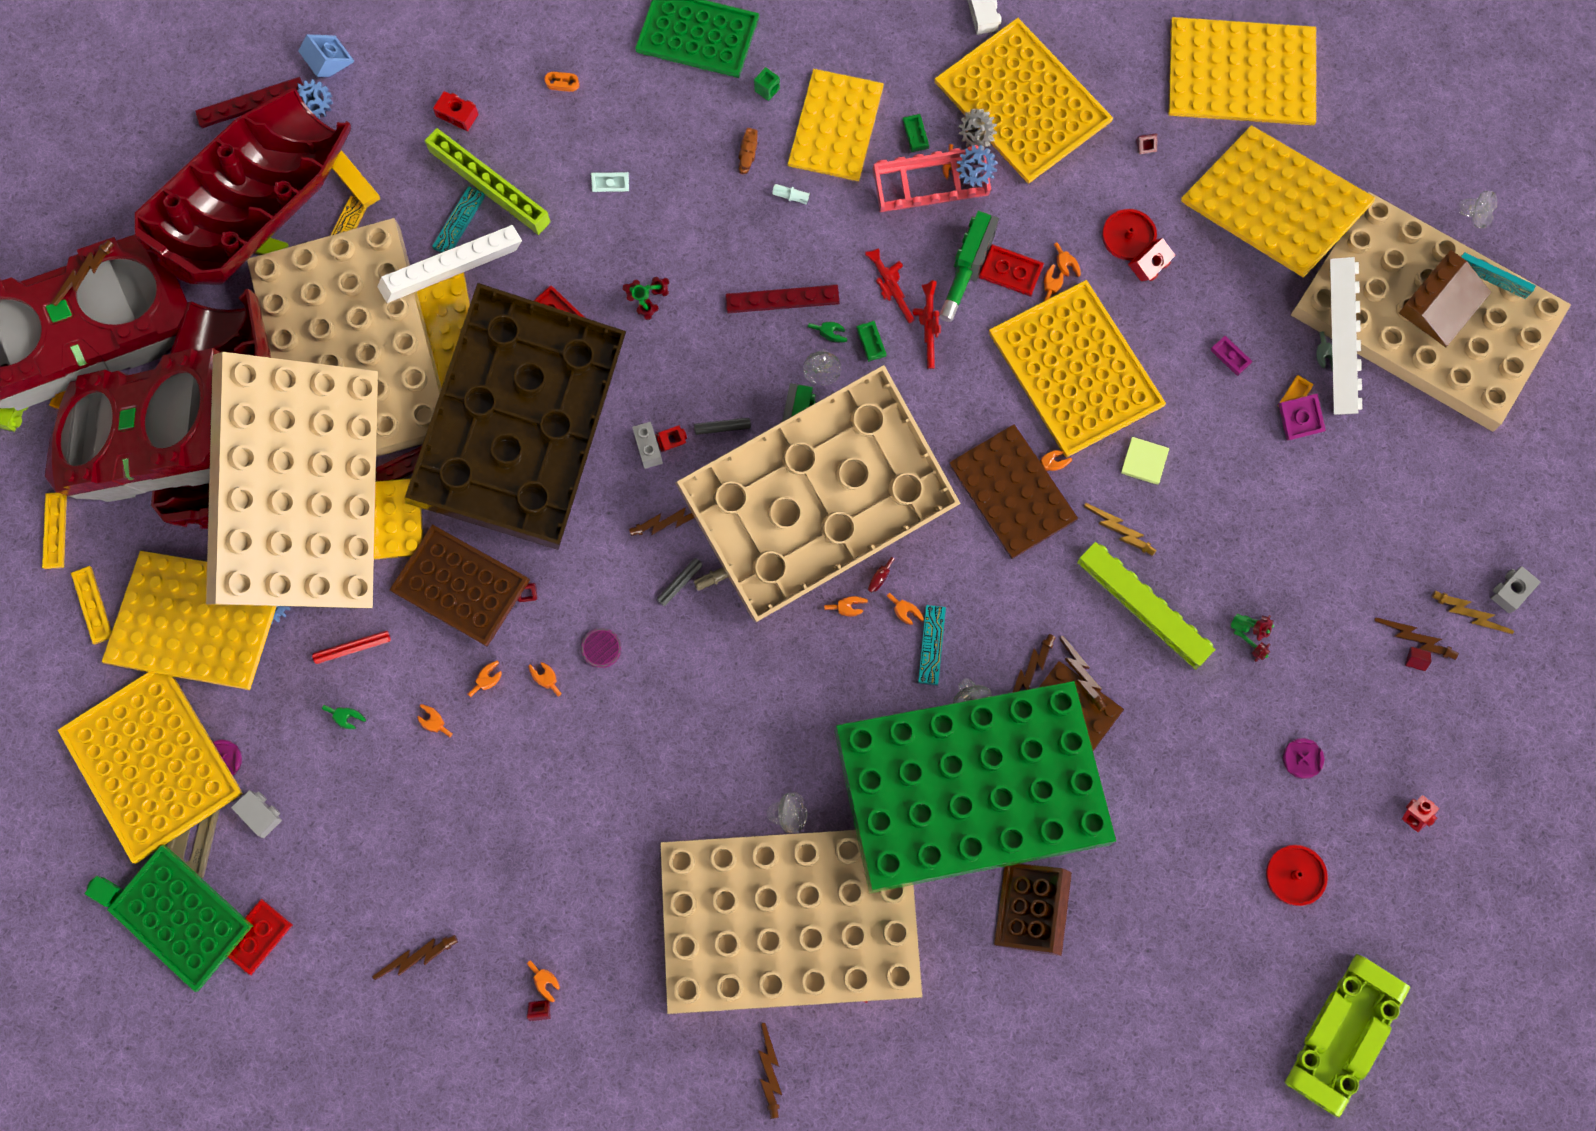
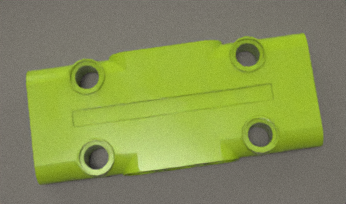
[1284,954,1410,1118]

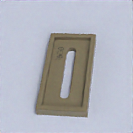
[167,809,220,878]

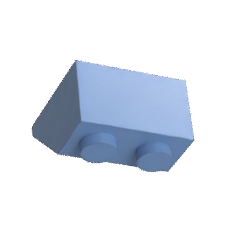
[298,34,354,77]

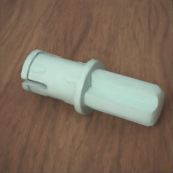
[772,184,810,205]

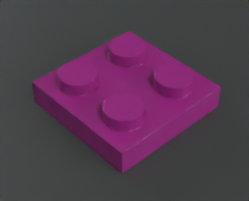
[1278,394,1326,440]

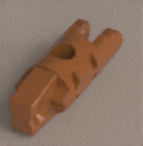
[738,128,758,174]

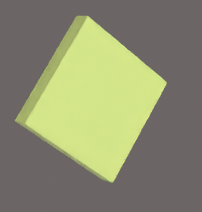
[1121,437,1169,485]

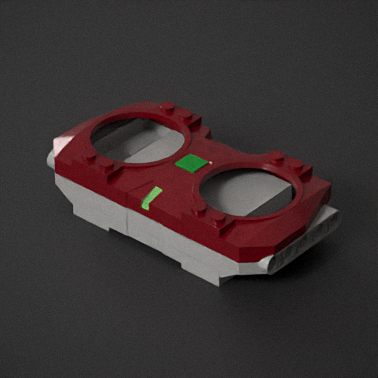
[0,234,188,411]
[45,348,221,502]

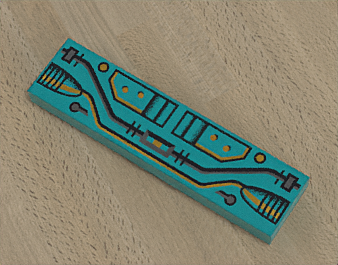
[432,186,485,253]
[1461,252,1536,299]
[918,605,946,686]

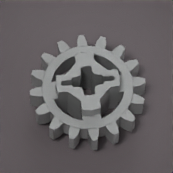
[959,109,997,149]

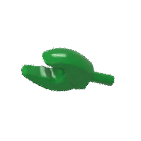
[808,322,847,343]
[322,705,366,729]

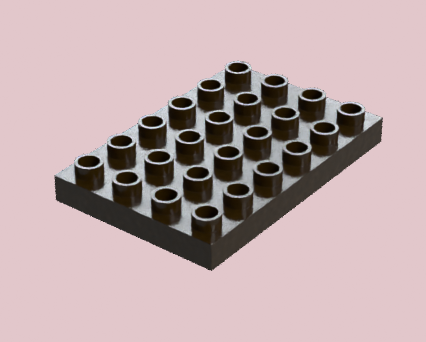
[405,283,626,550]

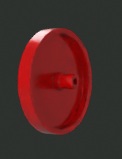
[1102,209,1157,260]
[1266,845,1328,906]

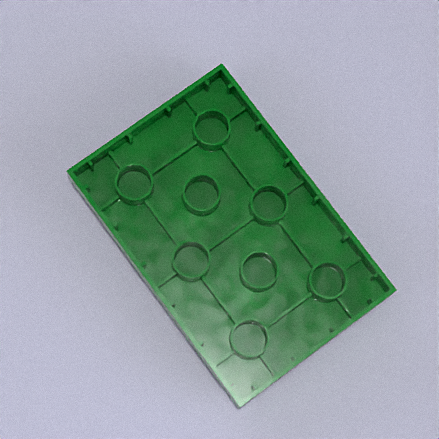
[834,681,1116,894]

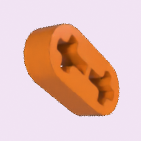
[545,72,579,92]

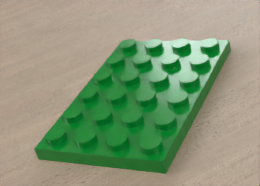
[635,0,759,78]
[107,845,253,992]

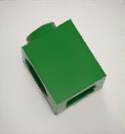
[754,67,780,101]
[84,876,124,907]

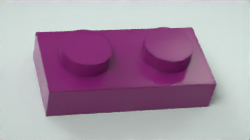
[1210,336,1253,376]

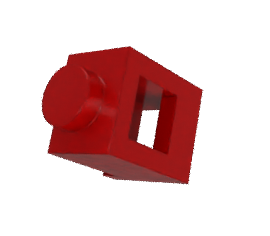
[655,425,687,452]

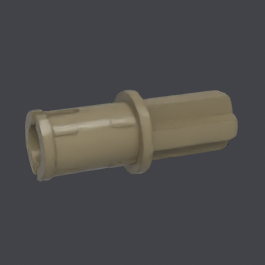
[694,567,728,591]

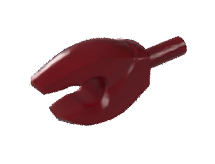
[868,557,895,593]

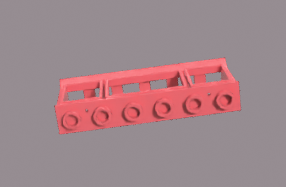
[873,145,991,212]

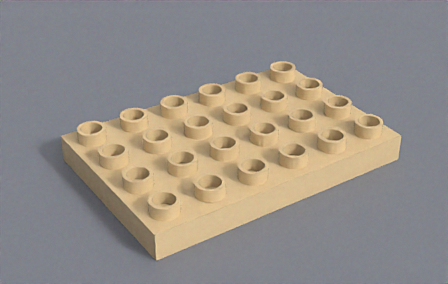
[1291,192,1571,432]
[247,218,442,457]
[206,352,378,608]
[675,365,961,622]
[661,830,922,1014]

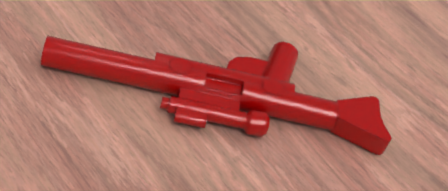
[865,248,915,323]
[913,280,941,369]

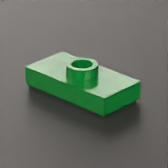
[902,114,929,153]
[856,321,886,362]

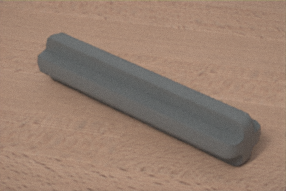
[694,418,751,435]
[657,558,702,606]

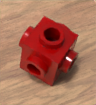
[1402,795,1440,833]

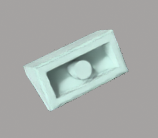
[591,172,629,192]

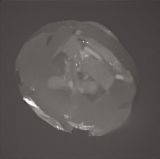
[1459,191,1497,229]
[803,349,841,386]
[953,678,992,704]
[767,792,807,834]

